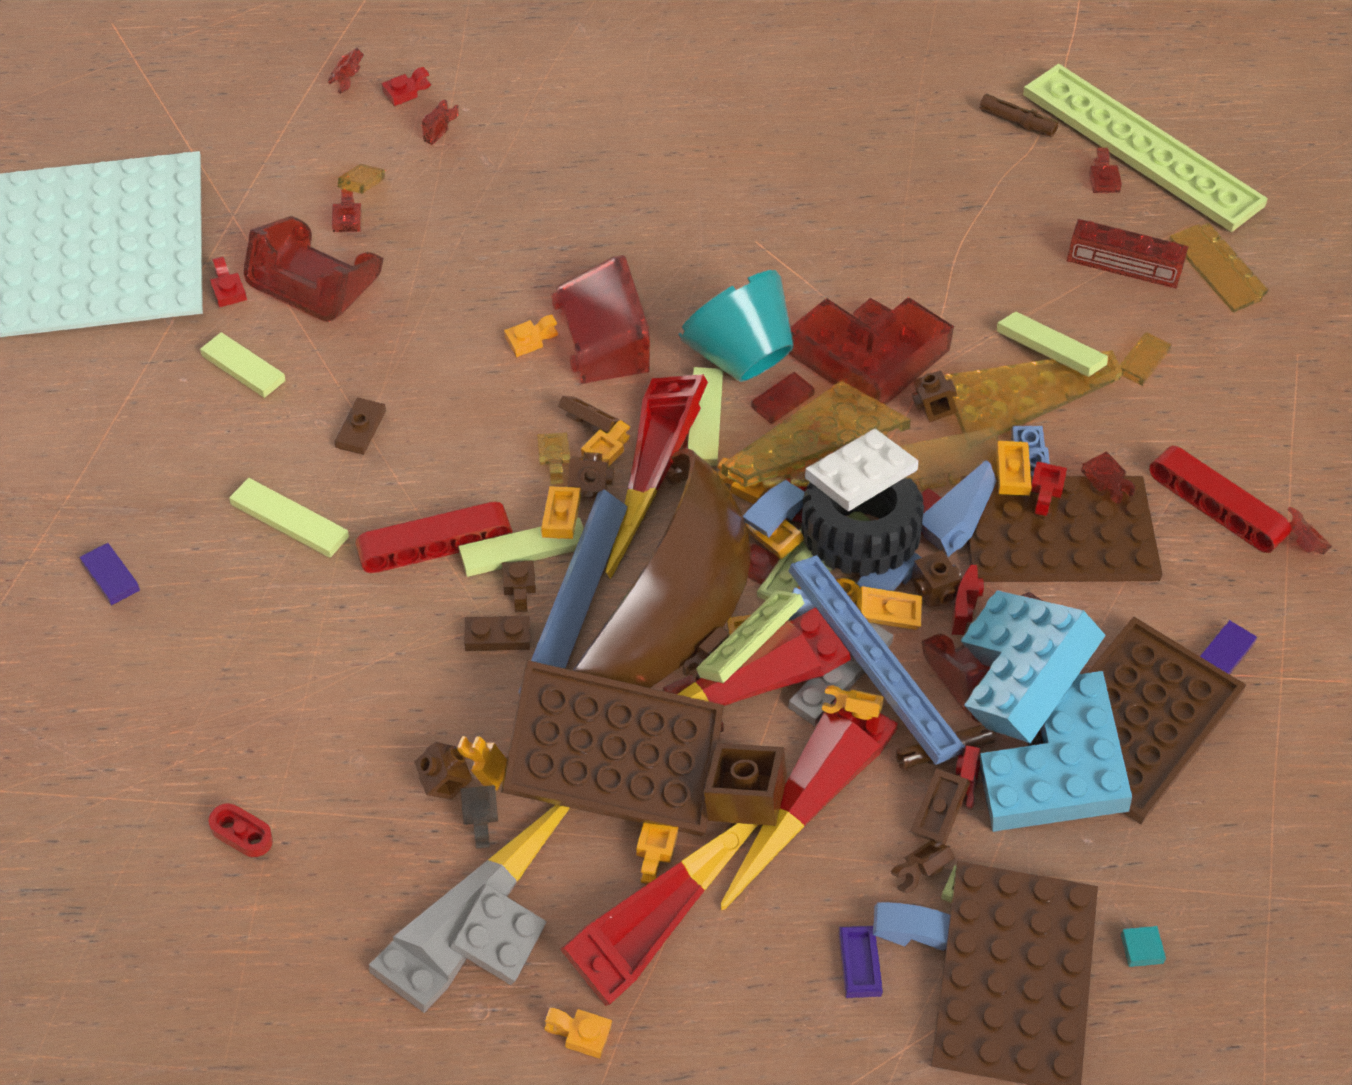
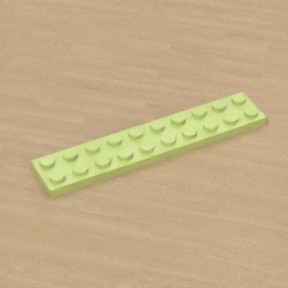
[1023,64,1268,232]

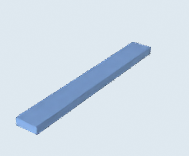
[518,489,628,694]
[788,555,965,765]

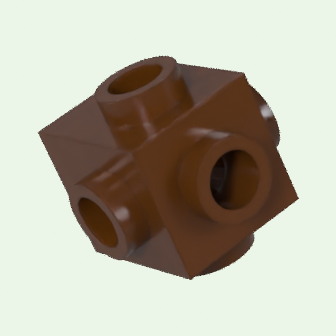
[911,370,957,423]
[568,452,614,497]
[911,550,962,607]
[414,742,473,800]

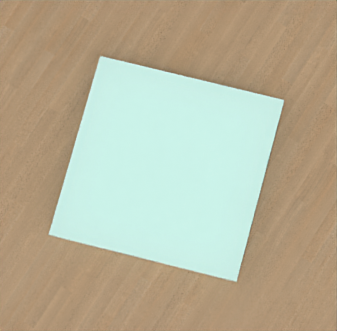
[0,151,203,337]

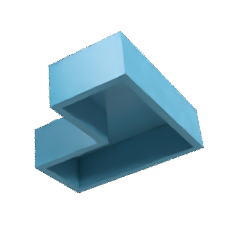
[961,590,1106,743]
[980,671,1132,832]

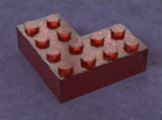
[789,297,954,413]

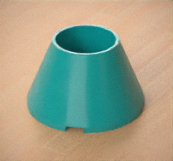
[678,270,794,382]

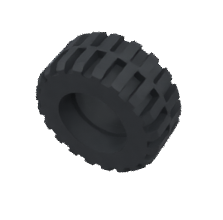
[801,477,924,576]

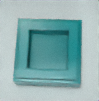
[1121,926,1166,967]

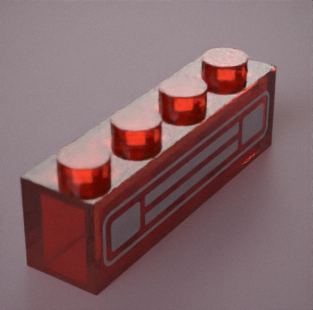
[1066,219,1189,289]

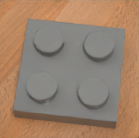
[450,884,547,985]

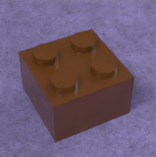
[704,743,787,826]

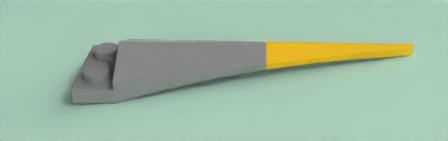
[369,805,570,1013]

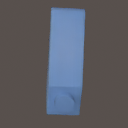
[921,460,997,557]

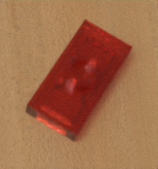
[751,371,815,424]

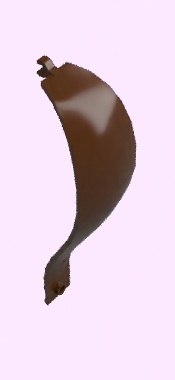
[573,448,751,688]

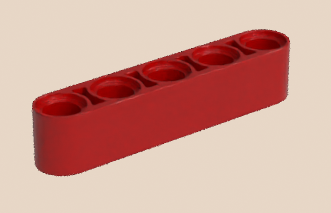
[1149,445,1292,553]
[355,502,513,573]

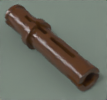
[980,93,1059,138]
[896,724,996,770]

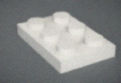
[805,429,919,511]

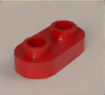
[208,803,273,857]

